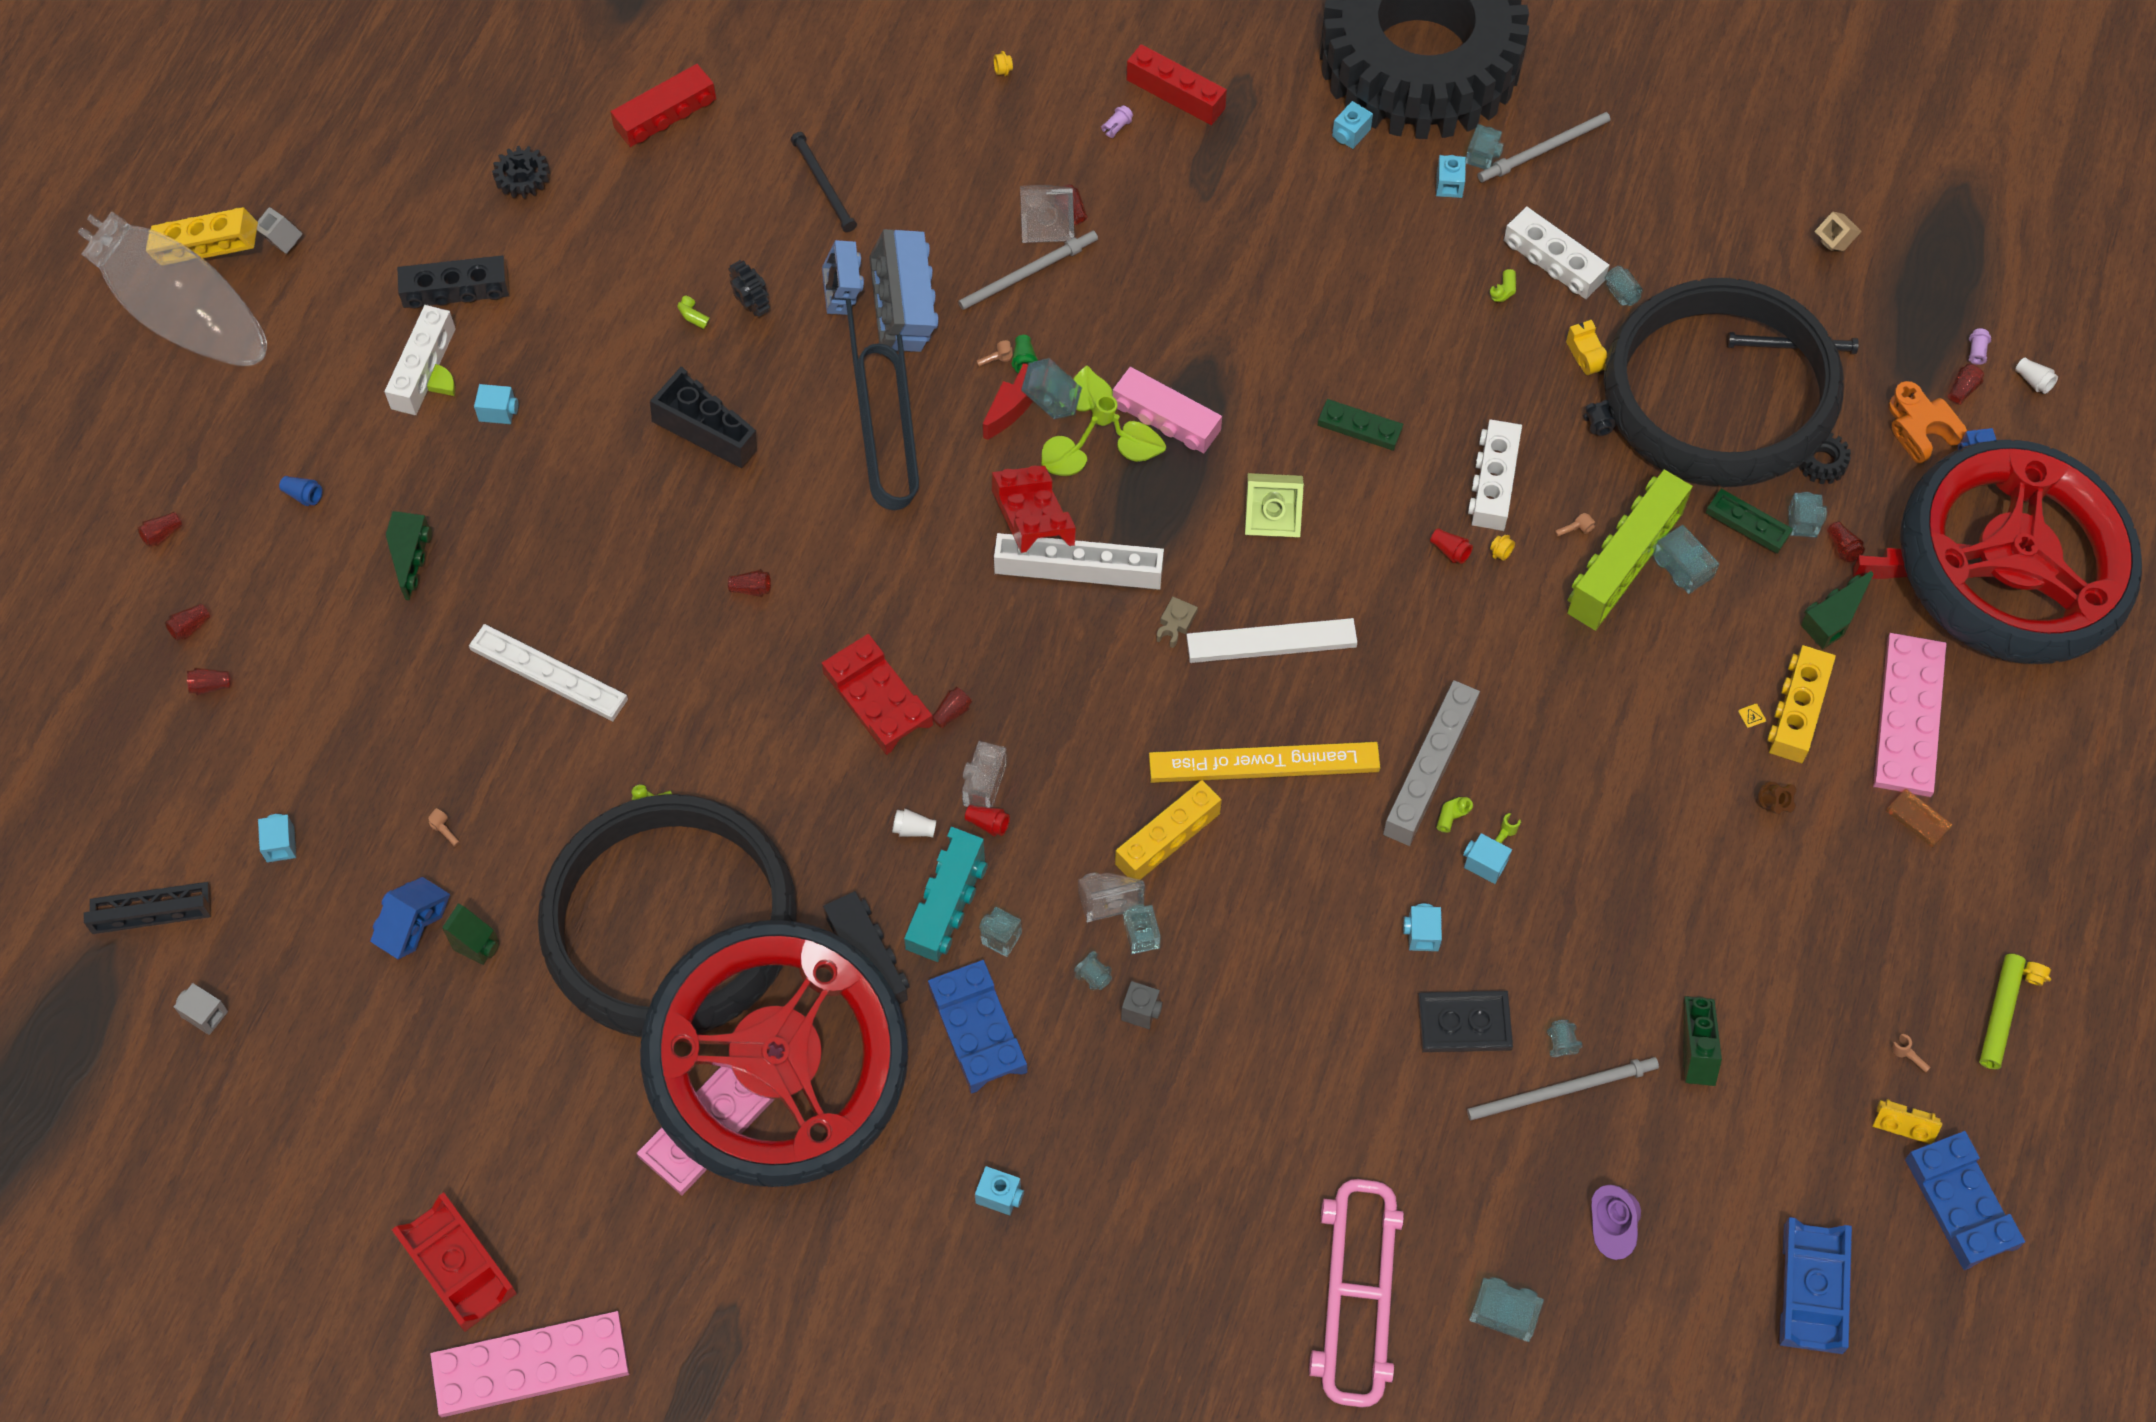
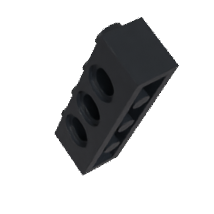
[397,255,510,308]

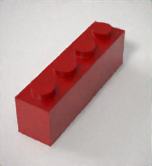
[1127,44,1227,126]
[610,64,716,147]

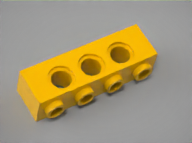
[147,207,258,266]
[1767,645,1836,763]
[1115,780,1222,884]

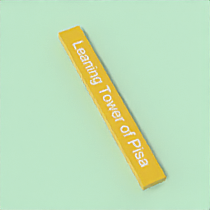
[1149,742,1380,783]

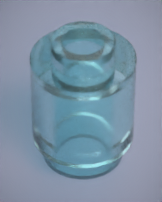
[1605,266,1643,306]

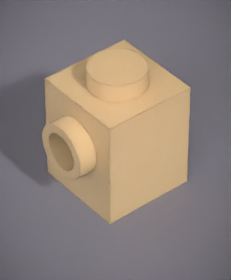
[1815,211,1862,251]

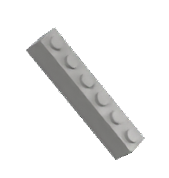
[1383,680,1480,846]

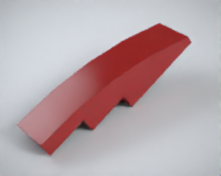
[1853,543,1970,579]

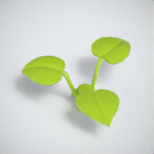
[1041,366,1166,476]

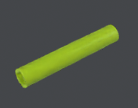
[1979,954,2026,1069]

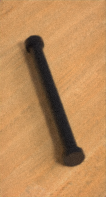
[790,132,857,232]
[1727,332,1859,354]

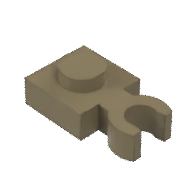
[1157,597,1198,648]

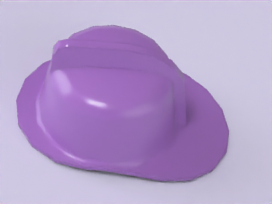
[1592,1185,1641,1260]

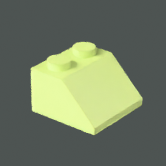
[1245,473,1304,537]

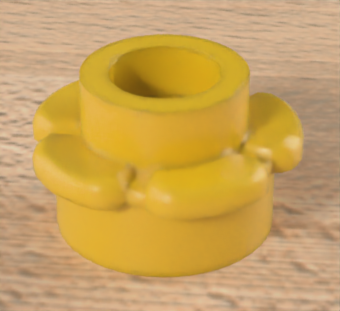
[993,51,1013,76]
[1490,535,1515,561]
[2023,962,2051,986]

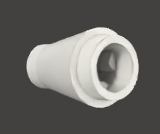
[2015,358,2058,394]
[892,808,936,838]

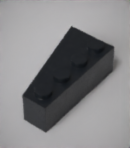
[650,366,757,469]

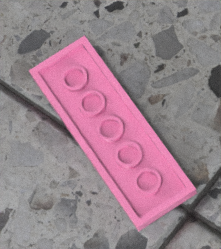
[1873,633,1946,797]
[637,1045,783,1196]
[430,1311,629,1418]

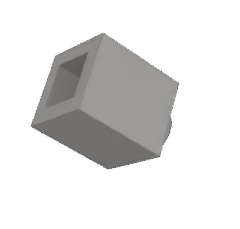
[257,207,302,254]
[174,983,228,1035]

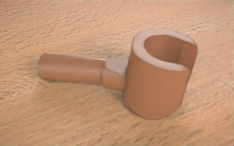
[977,340,1013,367]
[1555,513,1595,537]
[428,808,460,847]
[1892,1034,1931,1073]

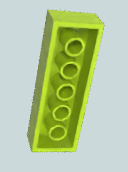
[1567,469,1693,631]

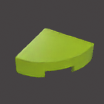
[427,364,455,396]

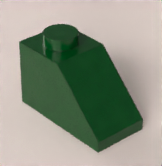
[442,903,499,965]

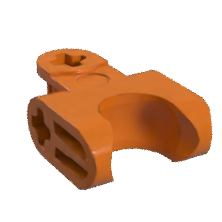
[1889,381,1967,463]

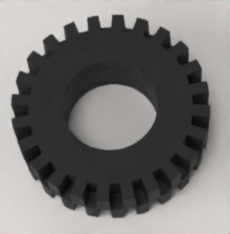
[1320,0,1529,139]

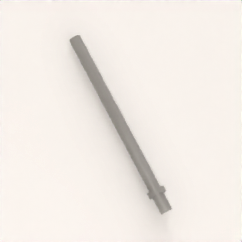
[1467,1057,1659,1121]

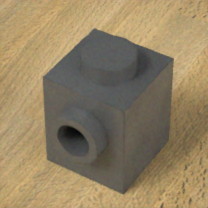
[1121,981,1163,1030]

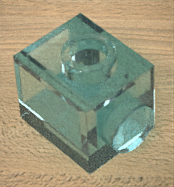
[1465,124,1504,170]
[1789,492,1827,537]
[979,907,1022,957]

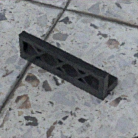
[84,882,211,934]

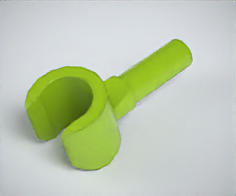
[1495,813,1521,843]

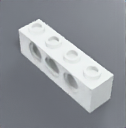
[1504,207,1609,299]
[384,305,456,415]
[1468,419,1522,531]

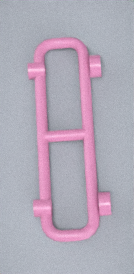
[1309,1179,1404,1407]

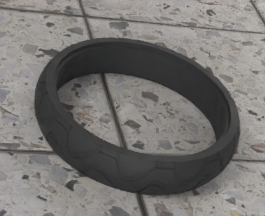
[1604,278,1844,487]
[538,794,797,1038]

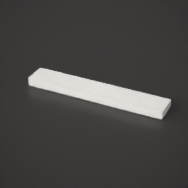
[1186,618,1357,663]
[469,624,628,722]

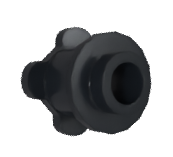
[1583,400,1616,436]

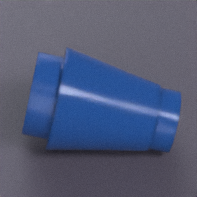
[279,476,322,506]

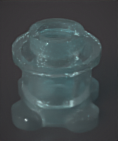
[1074,951,1112,991]
[1547,1020,1583,1057]

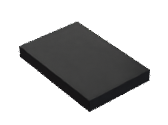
[1418,991,1513,1052]

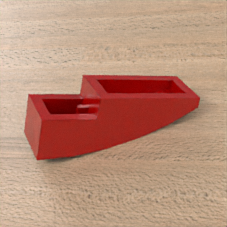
[983,363,1044,440]

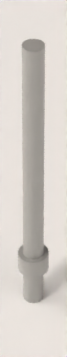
[1478,112,1611,182]
[958,230,1098,310]

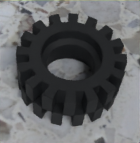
[1798,433,1851,484]

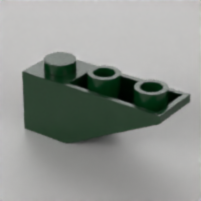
[386,511,432,601]
[1801,571,1874,650]
[1683,996,1722,1086]

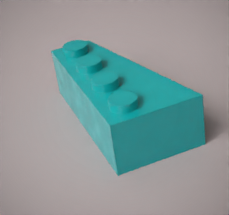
[904,826,988,962]

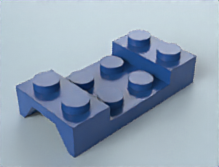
[928,960,1027,1094]
[1905,1131,2025,1270]
[1779,1217,1852,1354]

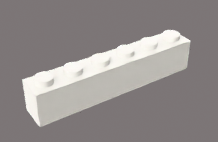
[994,533,1164,589]

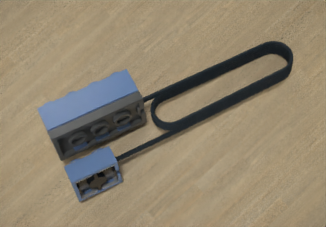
[822,229,938,510]

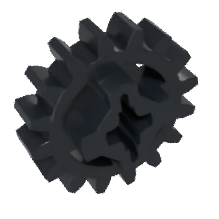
[492,146,550,198]
[728,260,770,317]

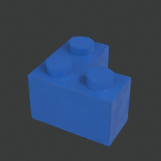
[370,877,450,959]

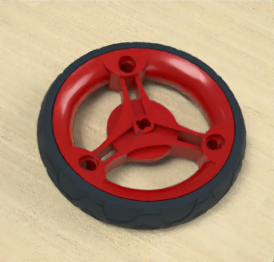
[1900,440,2142,664]
[640,920,908,1187]

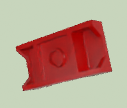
[992,465,1076,553]
[822,634,933,755]
[391,1192,517,1332]

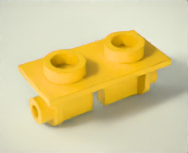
[1873,1099,1942,1144]

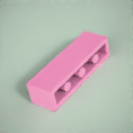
[1113,367,1222,453]

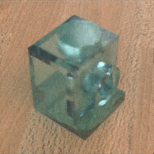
[1123,905,1161,954]

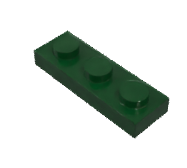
[1317,399,1404,451]
[1706,488,1793,554]

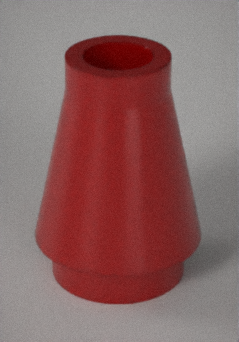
[1430,528,1473,564]
[965,805,1010,837]

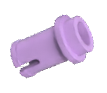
[1101,105,1133,138]
[1969,329,1991,365]

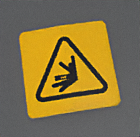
[1738,704,1766,728]

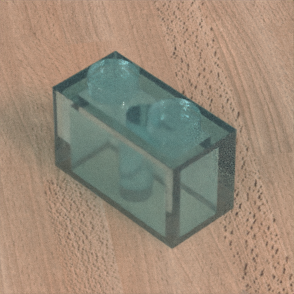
[1021,358,1082,419]
[1653,525,1719,594]
[1469,1277,1544,1342]

